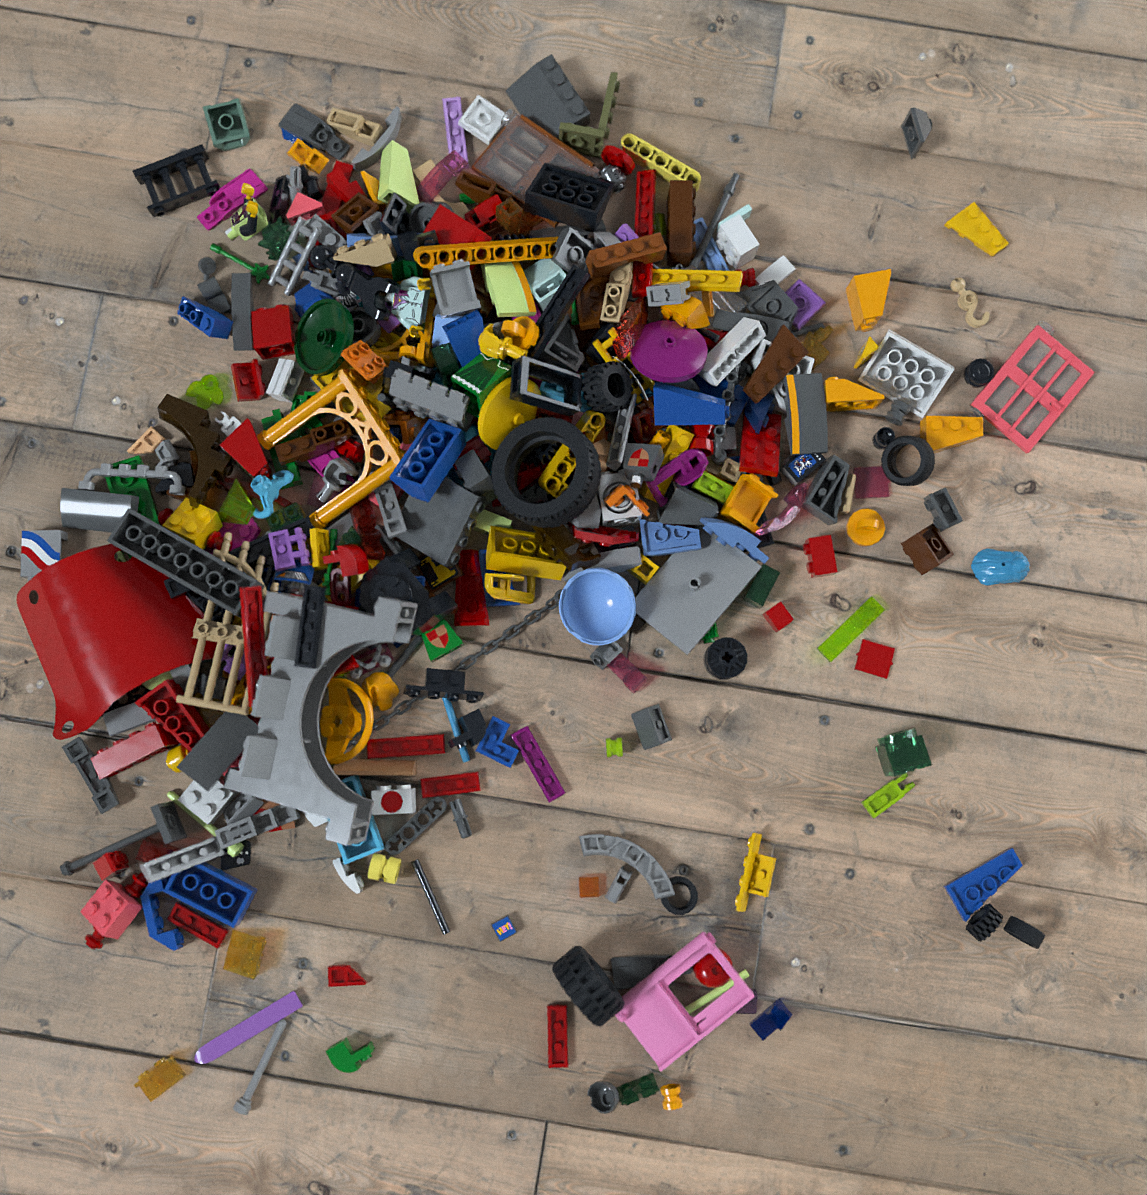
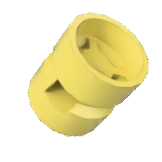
[368,853,401,884]

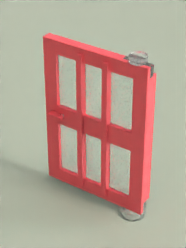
[969,321,1095,454]

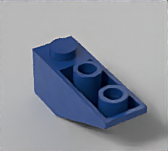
[177,296,233,339]

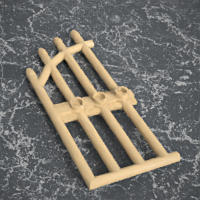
[176,532,279,716]

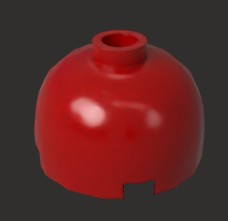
[693,948,733,988]

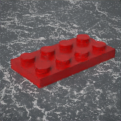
[739,409,782,477]

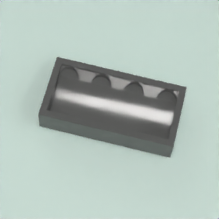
[60,488,139,533]
[177,711,259,792]

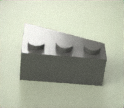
[798,455,850,525]

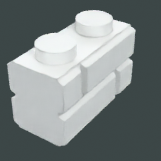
[266,358,304,403]

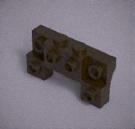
[532,524,601,572]

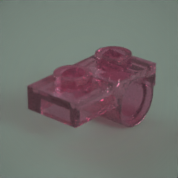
[607,653,648,694]

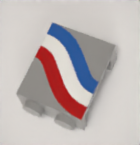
[20,530,68,582]

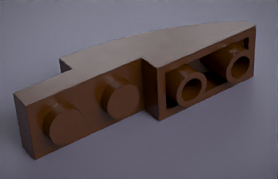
[274,418,352,466]

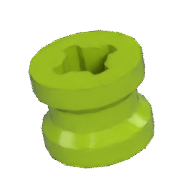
[606,737,623,758]

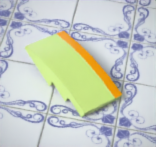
[480,261,537,317]

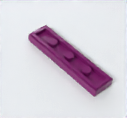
[511,725,566,803]

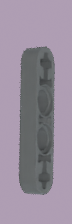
[385,797,447,856]

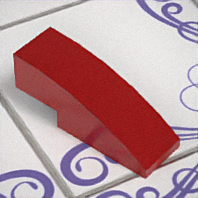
[326,167,368,203]

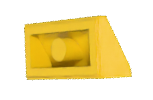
[854,337,878,369]

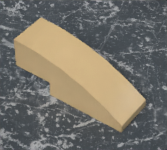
[325,108,385,147]

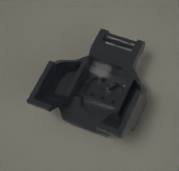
[358,548,458,650]

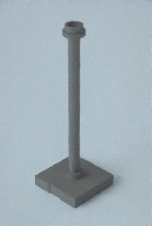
[60,801,187,876]

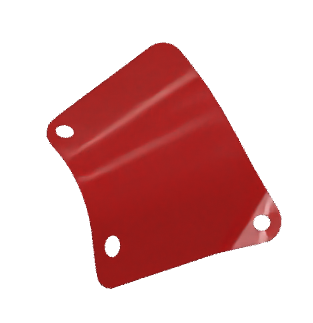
[16,544,217,740]

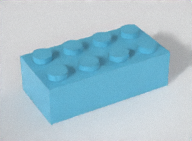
[328,775,385,864]

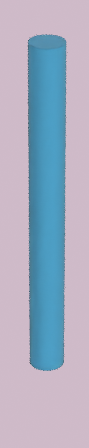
[442,698,470,763]

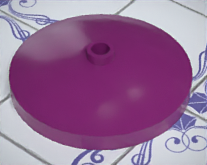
[630,320,708,383]

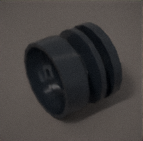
[703,637,748,680]

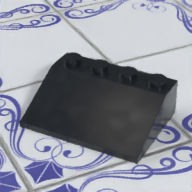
[524,163,615,232]

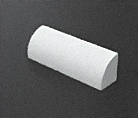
[698,317,766,386]

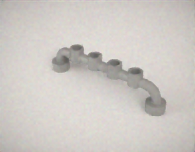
[78,463,186,495]

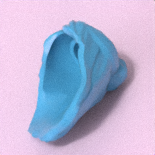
[971,548,1030,586]

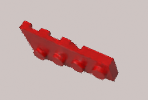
[454,549,490,627]

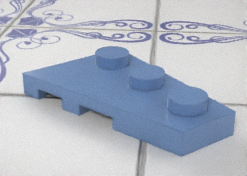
[639,519,702,557]

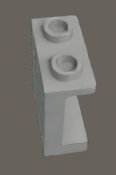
[430,259,481,319]

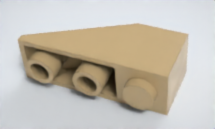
[333,233,397,267]

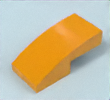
[287,138,329,175]

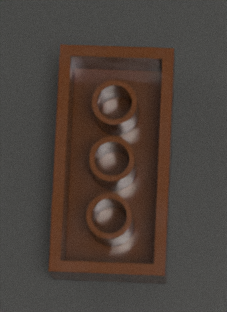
[666,180,696,267]

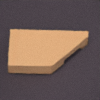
[127,426,166,454]

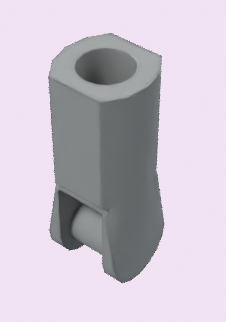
[605,866,633,904]

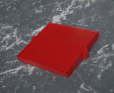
[854,639,895,679]

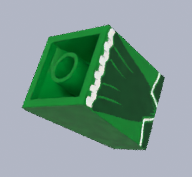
[451,352,512,418]

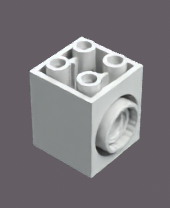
[596,469,642,527]

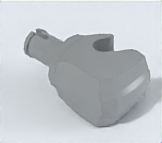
[316,458,359,503]

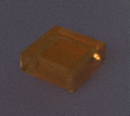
[579,876,599,898]

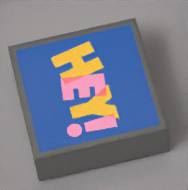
[491,915,517,942]

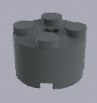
[348,306,382,347]

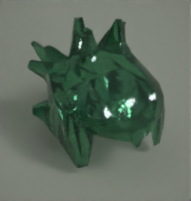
[258,217,300,261]

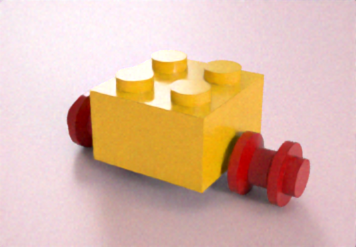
[158,498,233,551]

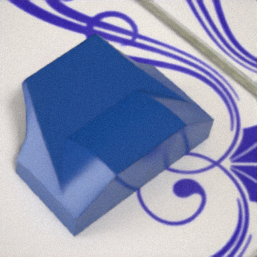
[294,283,333,318]

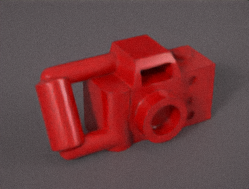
[464,194,505,229]

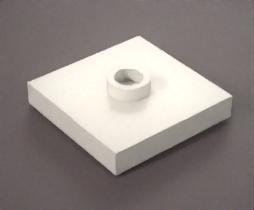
[458,95,509,145]

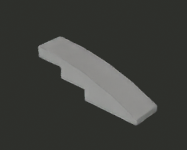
[563,546,642,583]
[215,805,301,849]

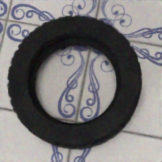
[491,417,601,528]

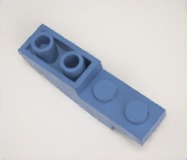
[699,518,769,564]

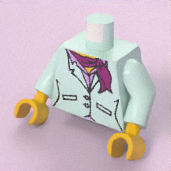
[385,276,431,338]

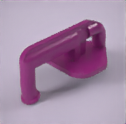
[646,449,709,507]

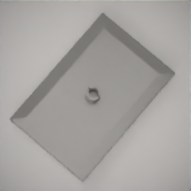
[635,525,762,656]

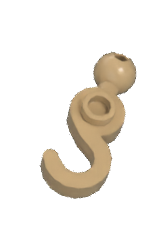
[951,277,989,328]

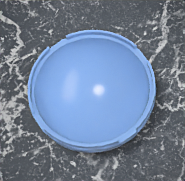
[559,568,636,645]

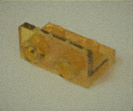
[134,1056,186,1102]

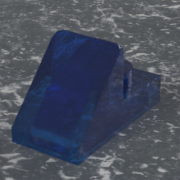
[749,998,792,1041]

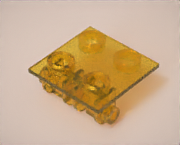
[223,929,267,980]

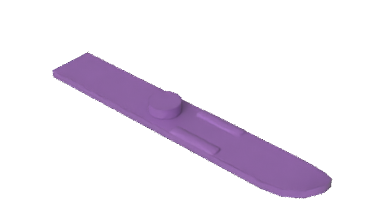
[194,991,303,1064]

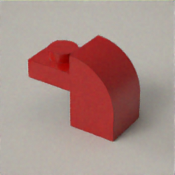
[323,544,369,577]

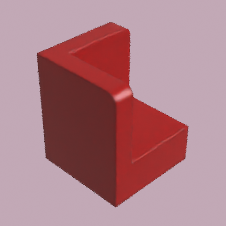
[762,601,794,632]

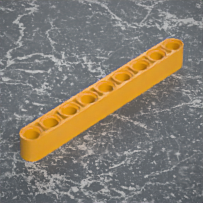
[413,236,559,268]

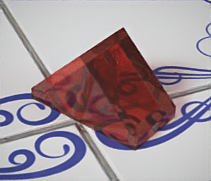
[629,408,656,444]

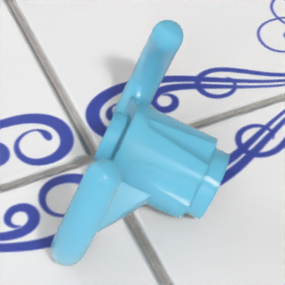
[251,470,294,519]

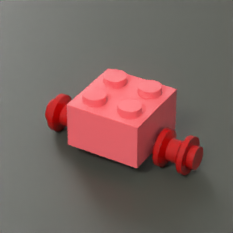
[80,872,149,950]

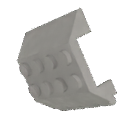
[389,369,477,432]

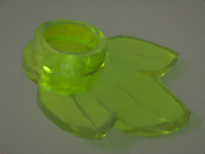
[186,374,224,410]

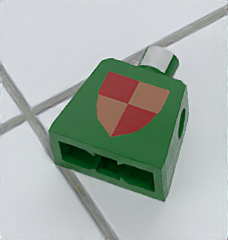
[421,619,464,663]

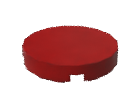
[601,145,635,175]

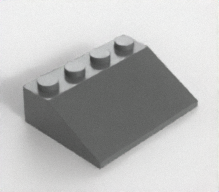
[506,54,591,151]

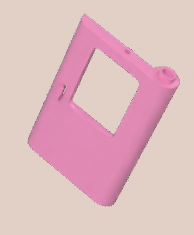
[615,931,755,1071]

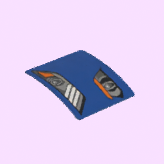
[274,550,315,585]

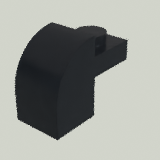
[397,230,440,260]
[448,709,486,749]

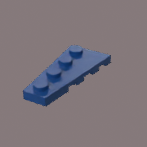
[944,848,1023,922]

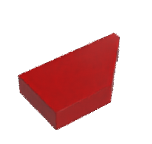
[328,964,366,987]

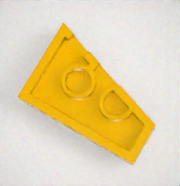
[944,202,1009,257]

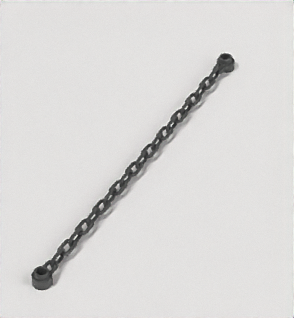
[344,589,563,754]

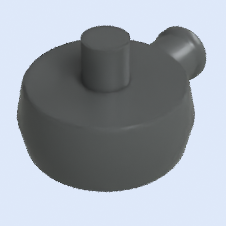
[198,257,216,280]

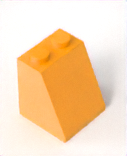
[846,269,891,332]

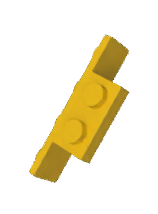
[735,833,776,912]

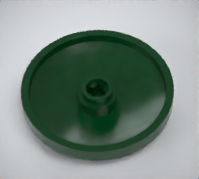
[294,298,354,376]

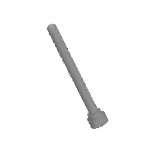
[233,1019,286,1115]

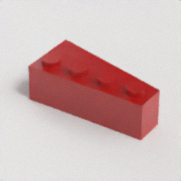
[134,679,210,751]

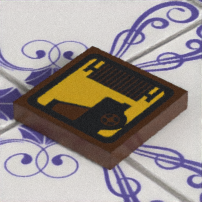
[417,554,465,593]

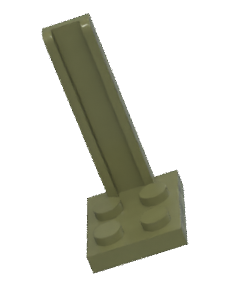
[559,72,620,158]

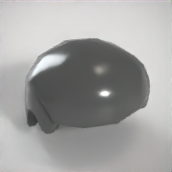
[587,1081,619,1114]

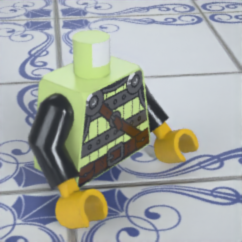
[225,183,269,241]

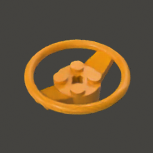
[320,678,374,764]

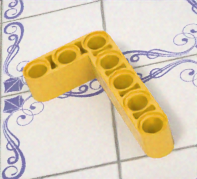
[538,410,605,499]

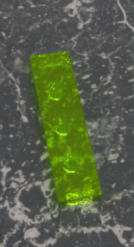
[817,596,885,662]

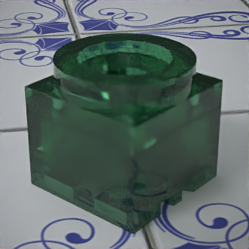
[875,728,932,777]

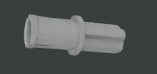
[288,166,303,204]

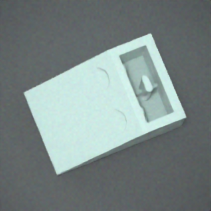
[524,258,566,312]

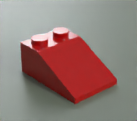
[423,204,492,270]

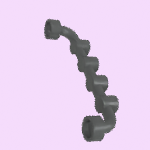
[711,360,747,465]

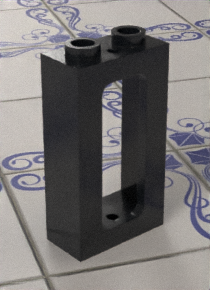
[510,356,583,417]

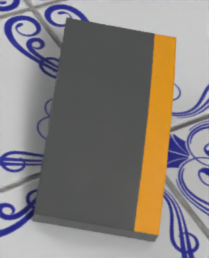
[783,373,828,455]

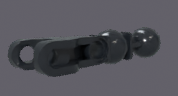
[310,245,401,321]

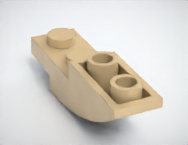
[600,262,633,323]

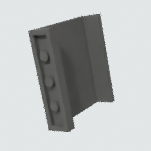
[396,477,487,567]

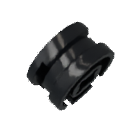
[963,358,994,388]

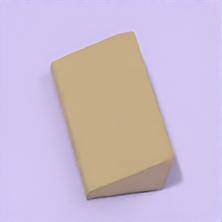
[838,474,856,515]

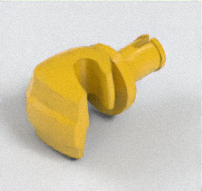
[478,323,527,359]

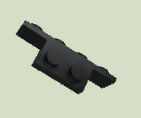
[403,668,484,703]

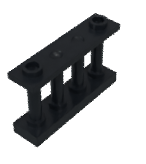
[132,144,221,218]

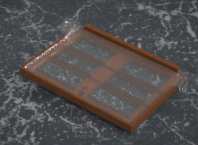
[471,109,601,228]

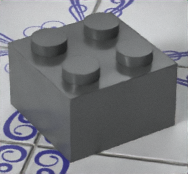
[455,449,498,506]

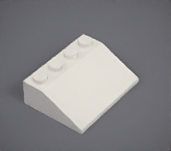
[858,329,954,418]

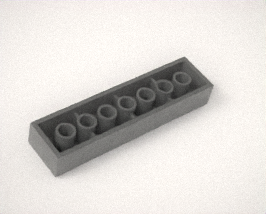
[107,508,265,619]

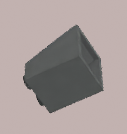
[657,480,719,525]

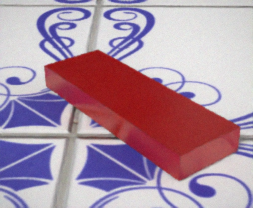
[420,771,481,798]
[167,901,229,949]
[547,1004,568,1068]

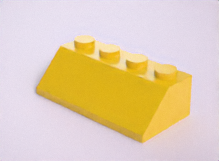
[486,526,566,581]

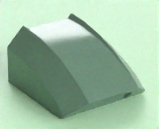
[203,98,250,151]

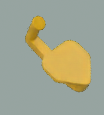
[484,573,536,604]

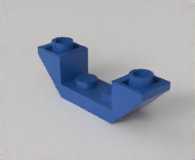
[141,876,184,951]

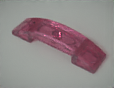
[417,150,468,203]
[755,482,807,536]

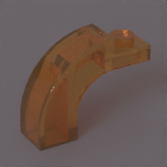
[495,198,544,236]

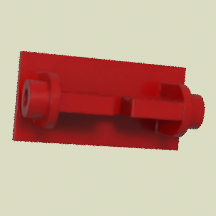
[334,438,365,463]

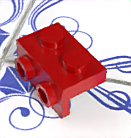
[231,359,266,402]

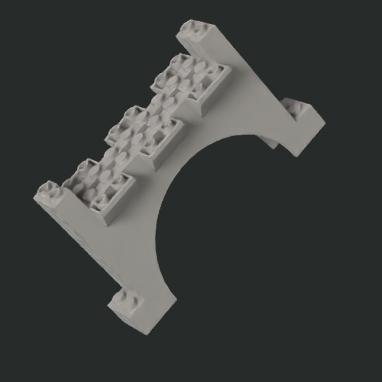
[224,591,418,846]

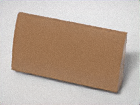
[333,759,417,776]

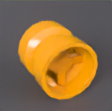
[660,1084,683,1110]

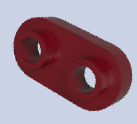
[330,568,352,607]

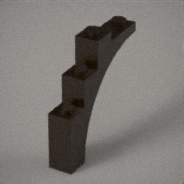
[157,394,234,508]

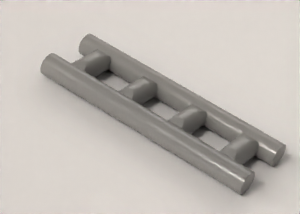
[268,216,322,296]

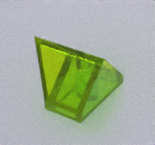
[219,479,256,524]

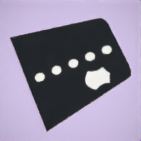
[221,840,251,871]

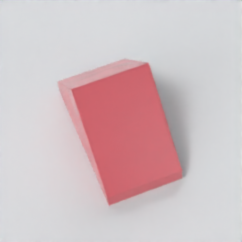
[286,192,326,226]

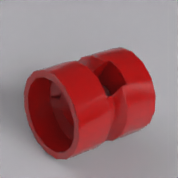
[689,425,715,457]

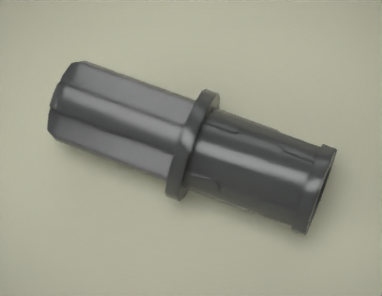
[449,798,472,839]

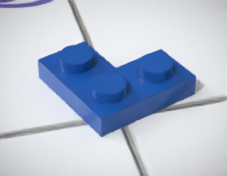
[476,716,519,768]

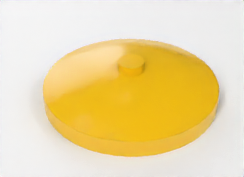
[478,377,541,450]

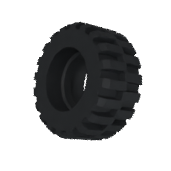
[552,946,624,1027]

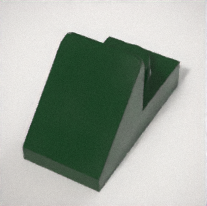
[391,256,423,282]

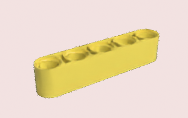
[620,134,701,192]

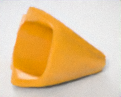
[361,672,399,711]

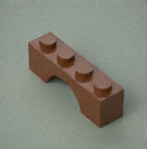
[585,232,667,279]

